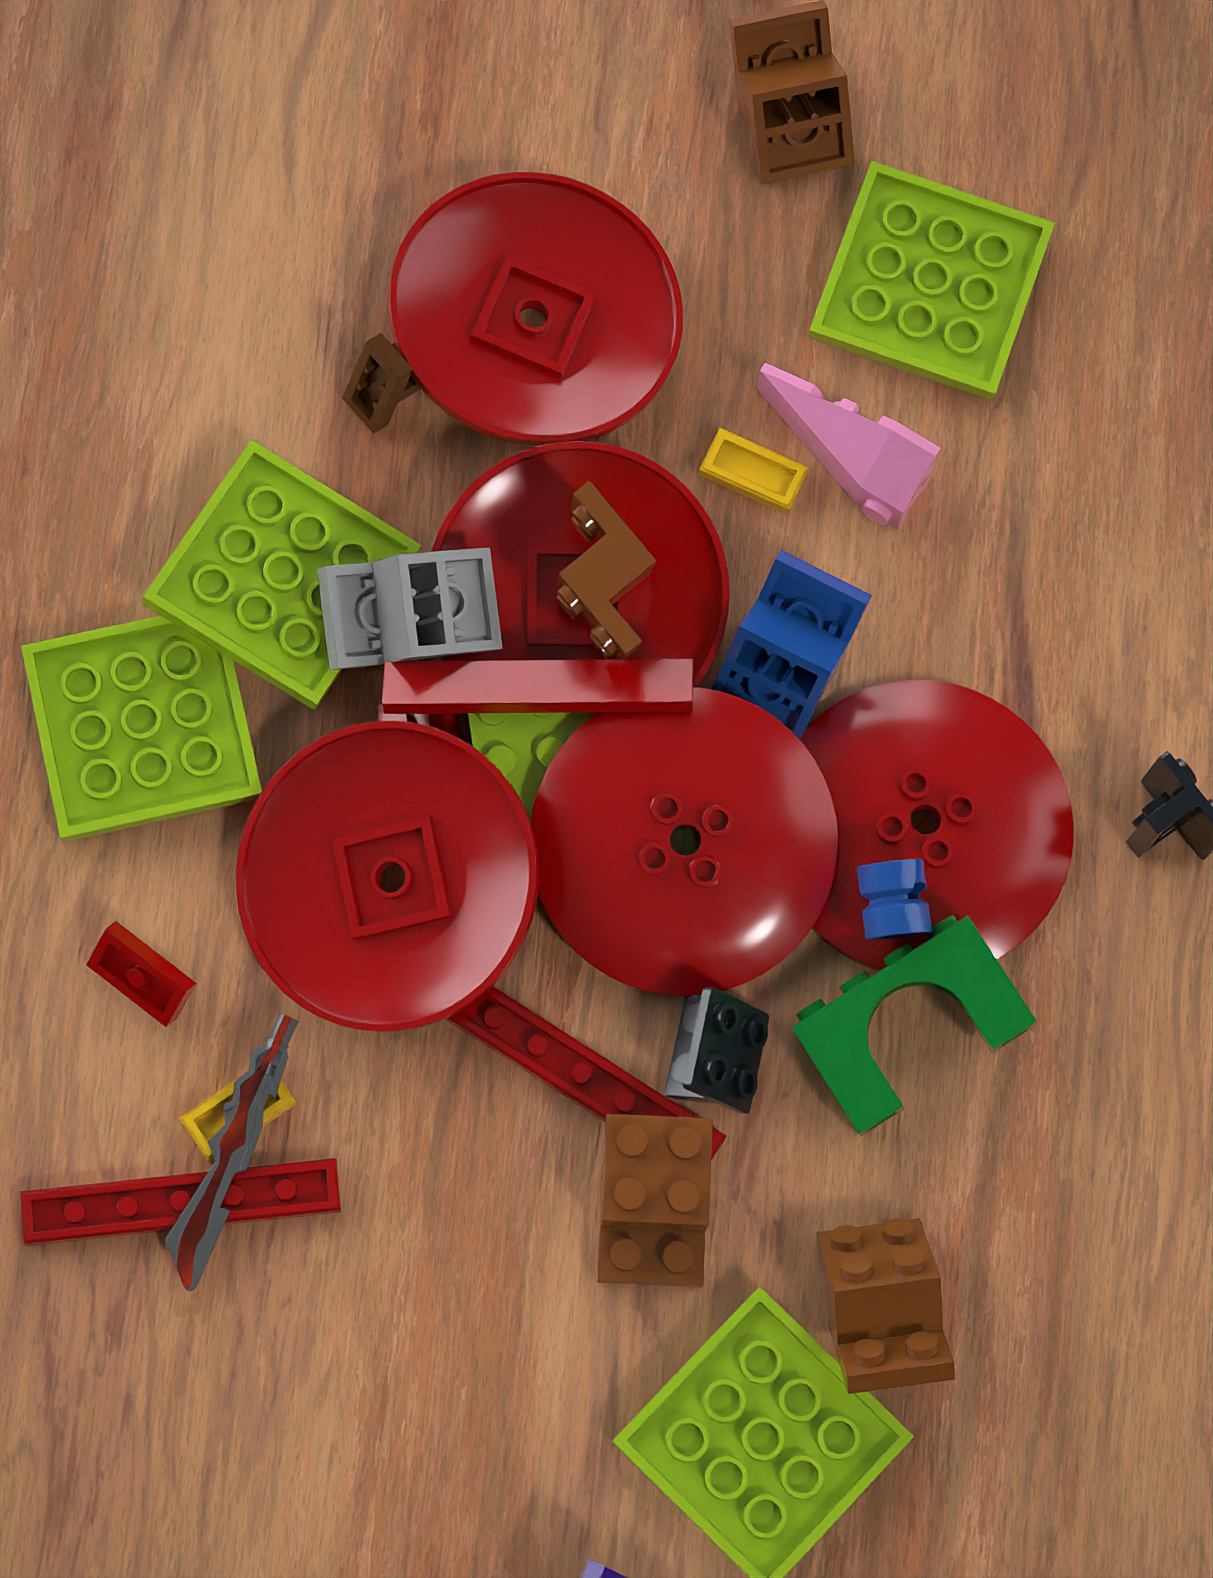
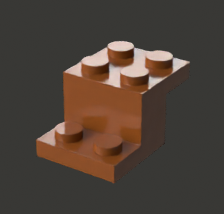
[729,0,855,184]
[556,481,656,660]
[597,1114,713,1287]
[816,1218,955,1394]

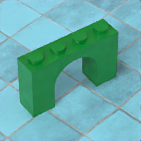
[791,915,1037,1137]

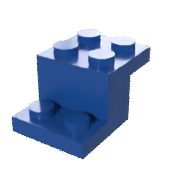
[711,550,872,740]

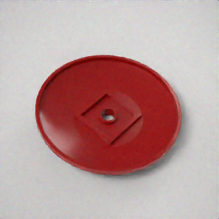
[388,172,683,446]
[431,441,730,688]
[800,680,1074,971]
[531,687,838,996]
[236,721,539,1032]

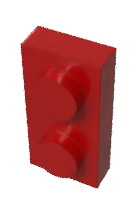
[86,921,197,1027]

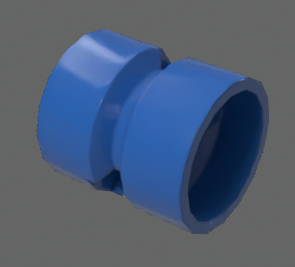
[857,859,932,940]

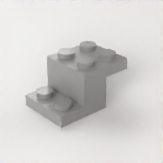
[317,547,503,670]

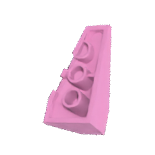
[756,363,941,529]

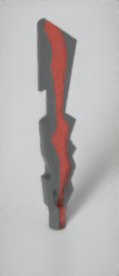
[165,1013,299,1291]

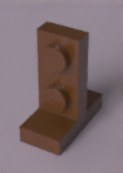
[342,333,421,433]

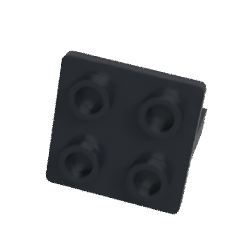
[1126,751,1213,860]
[664,987,769,1114]

